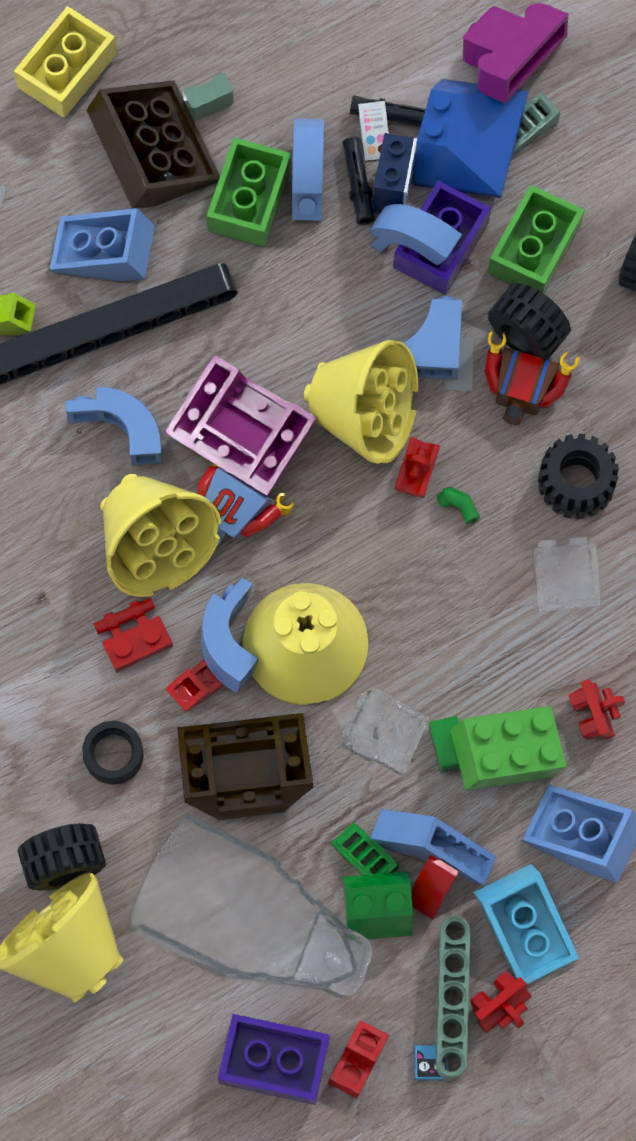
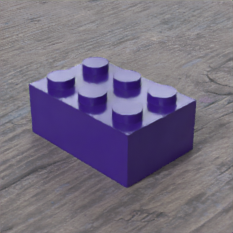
[393,181,491,295]
[218,1013,330,1105]

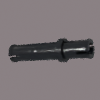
[350,95,426,126]
[342,137,375,225]

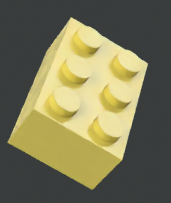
[14,6,117,119]

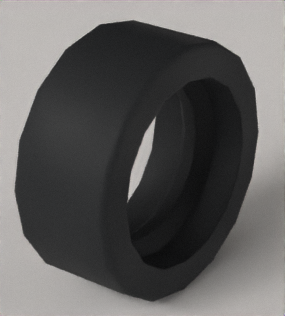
[82,720,144,785]

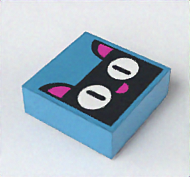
[415,1046,448,1080]

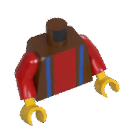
[484,330,580,425]

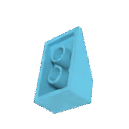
[473,864,579,984]

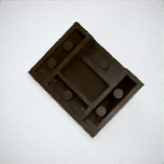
[177,713,314,820]

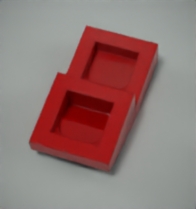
[165,659,224,713]
[411,855,459,919]
[328,1020,389,1099]

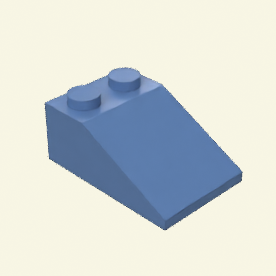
[50,208,155,281]
[522,785,636,883]

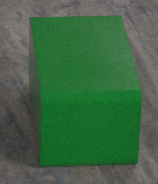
[428,715,460,773]

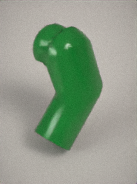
[437,487,480,524]

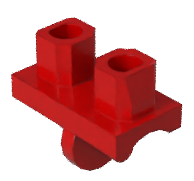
[394,437,440,498]
[568,679,625,739]
[470,972,531,1033]

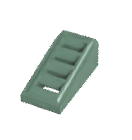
[512,92,560,155]

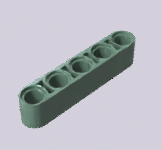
[435,916,470,1081]

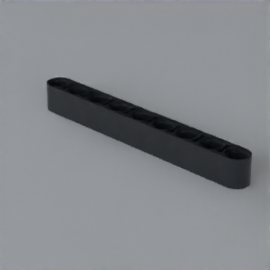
[0,264,238,385]

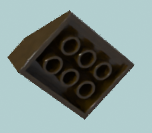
[87,80,220,209]

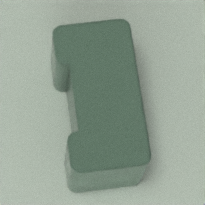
[183,72,234,121]

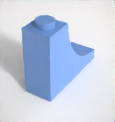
[404,296,462,380]
[370,809,496,886]

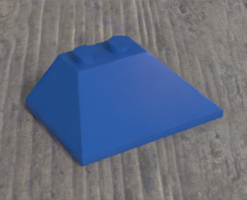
[414,79,528,198]

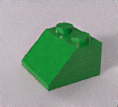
[343,871,413,941]

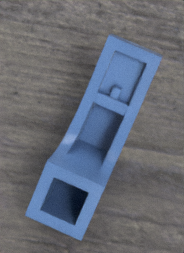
[292,118,324,221]
[369,204,462,266]
[66,387,163,465]
[200,577,258,694]

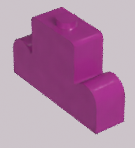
[463,3,569,103]

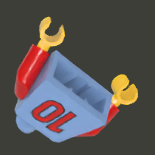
[197,463,294,547]

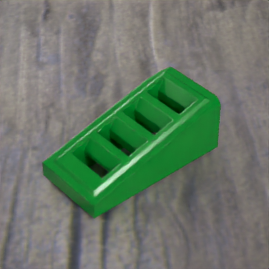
[331,822,399,875]

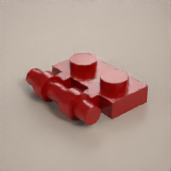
[93,598,173,673]

